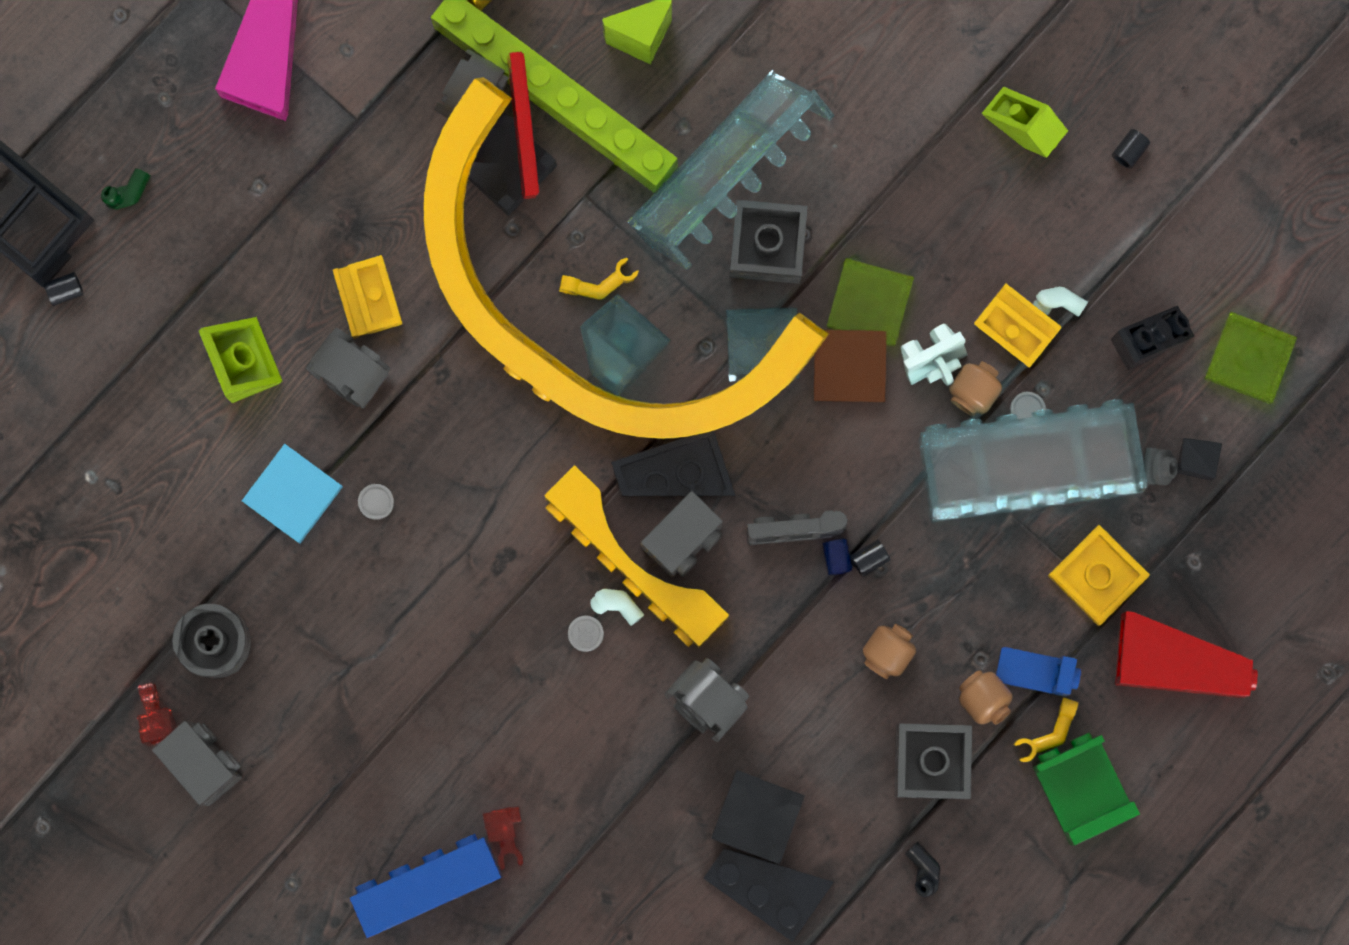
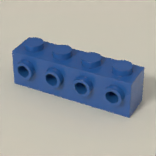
[350,834,503,938]

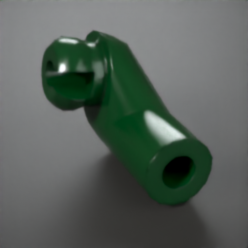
[101,168,151,210]

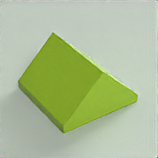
[602,0,672,65]
[198,317,283,403]

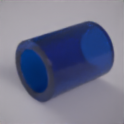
[822,539,853,575]

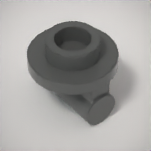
[1141,448,1178,485]

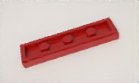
[507,52,539,199]

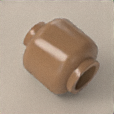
[949,361,1002,416]
[863,623,917,679]
[959,671,1013,725]

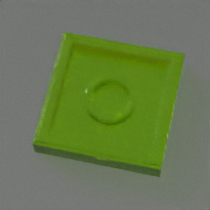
[826,258,914,346]
[1204,312,1297,404]

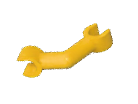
[559,258,639,300]
[1013,698,1079,762]

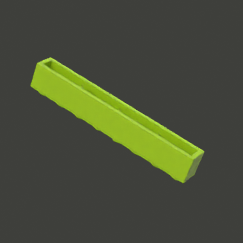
[431,0,678,195]

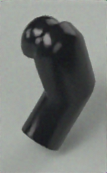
[905,842,940,897]

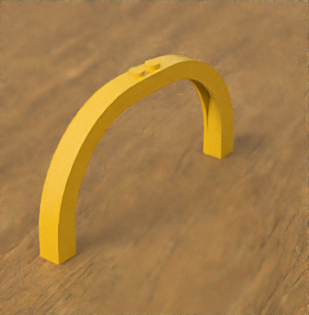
[424,77,829,439]

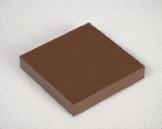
[814,329,887,402]

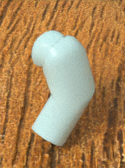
[1033,286,1088,317]
[590,589,644,626]

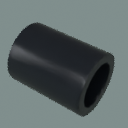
[1112,129,1150,169]
[44,272,84,306]
[850,539,891,577]

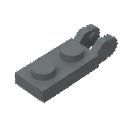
[746,510,848,545]

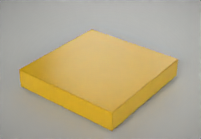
[1048,525,1150,626]

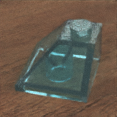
[580,294,671,397]
[726,308,799,381]

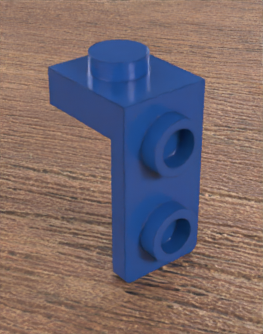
[996,647,1081,697]

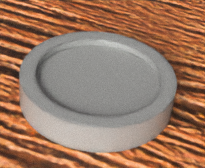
[1010,392,1046,427]
[358,484,394,520]
[568,616,604,652]

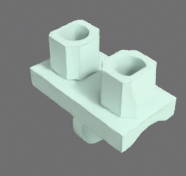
[901,324,968,386]

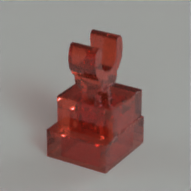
[137,682,177,746]
[483,805,523,869]

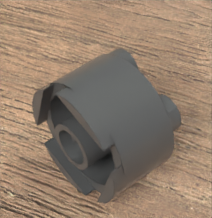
[434,49,509,118]
[305,327,391,409]
[172,604,251,679]
[665,658,749,742]

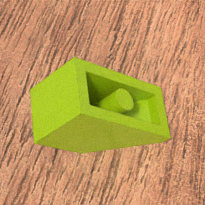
[982,87,1068,158]

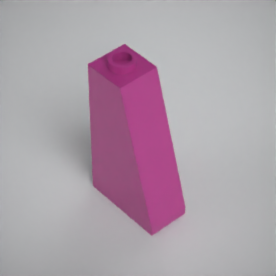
[215,0,298,121]

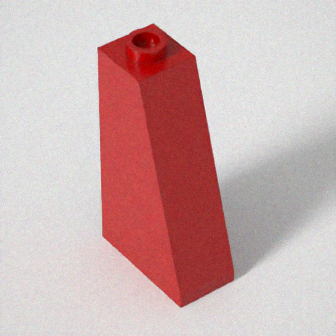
[1115,611,1258,698]

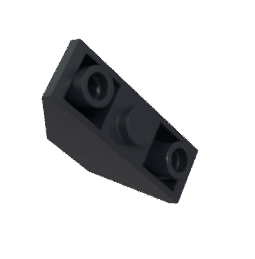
[1111,306,1195,370]

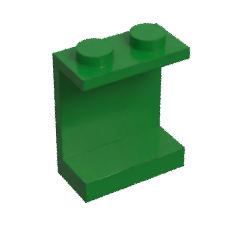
[1033,732,1140,846]

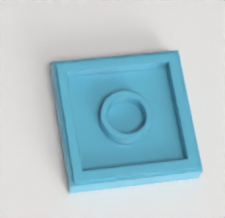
[242,444,343,544]

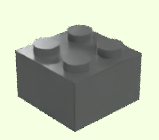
[729,200,808,284]
[641,491,723,579]
[152,721,243,806]
[895,723,972,799]

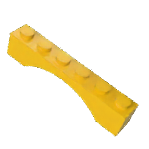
[544,465,729,648]

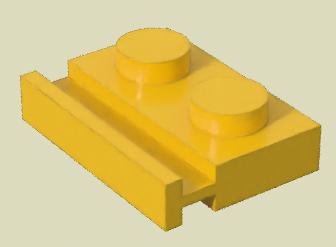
[333,255,403,339]
[974,283,1062,368]

